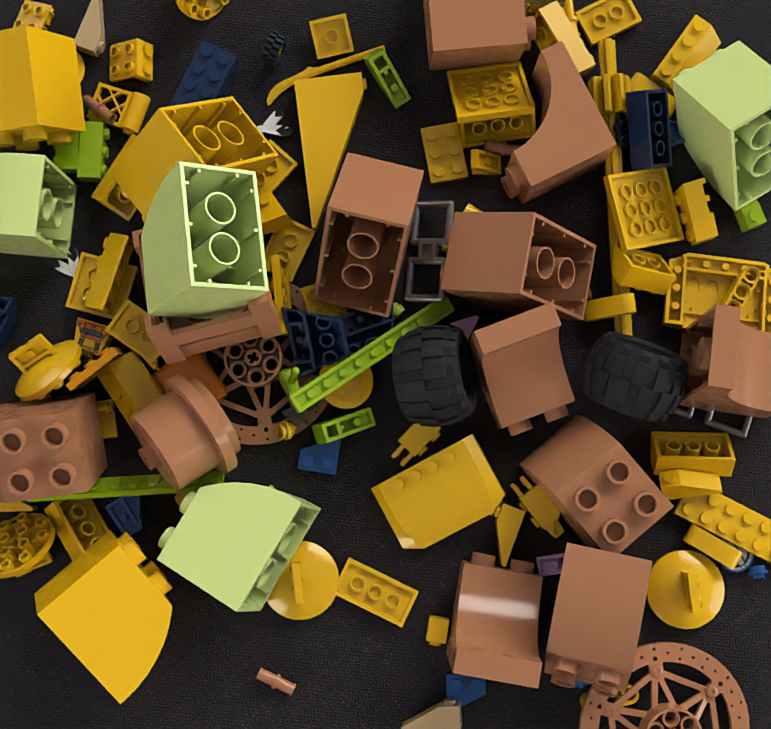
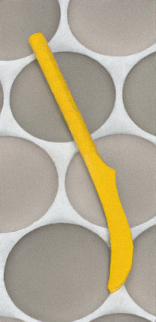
[267,45,386,106]

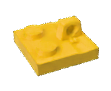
[309,13,354,59]

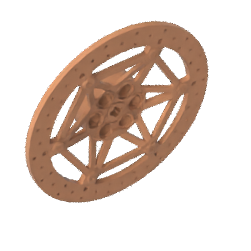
[202,277,328,445]
[579,642,750,729]

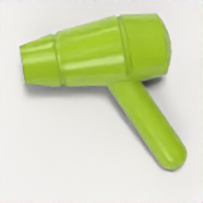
[278,367,300,407]

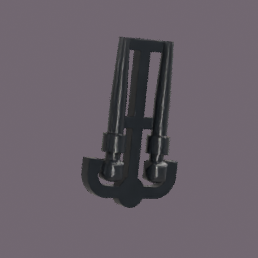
[613,113,629,148]

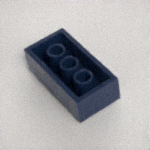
[169,40,239,106]
[625,88,672,171]

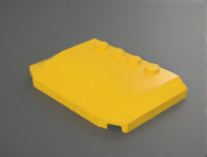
[663,253,771,333]
[371,434,505,549]

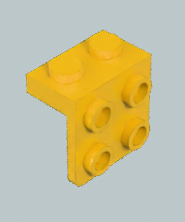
[109,38,153,82]

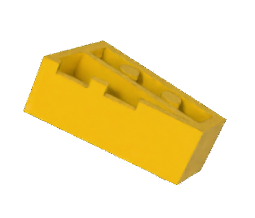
[673,177,718,246]
[259,190,296,236]

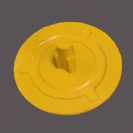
[319,358,373,409]

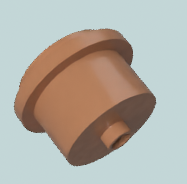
[129,374,241,491]

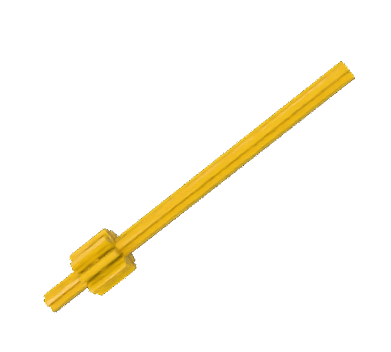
[588,38,632,336]

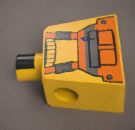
[74,317,114,364]

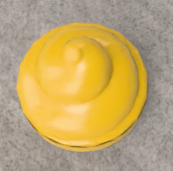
[276,421,297,440]

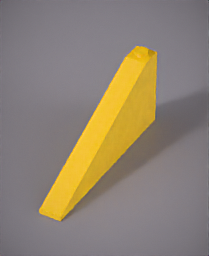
[294,72,367,231]

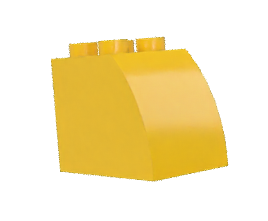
[0,25,86,151]
[110,96,279,224]
[34,530,173,704]

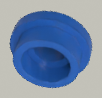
[748,565,768,579]

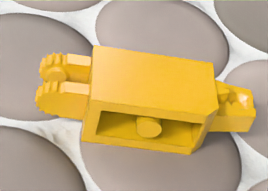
[391,424,441,467]
[510,475,564,538]

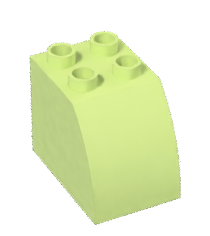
[672,40,771,211]
[0,153,77,259]
[141,161,269,319]
[157,482,321,612]

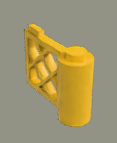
[86,82,151,136]

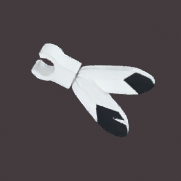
[257,109,292,136]
[51,246,79,278]

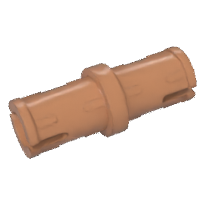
[82,94,117,125]
[484,140,521,157]
[256,667,296,696]

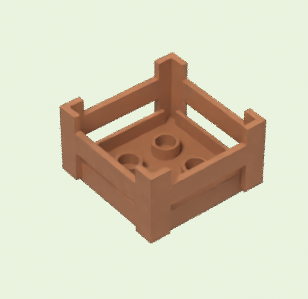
[132,229,283,365]

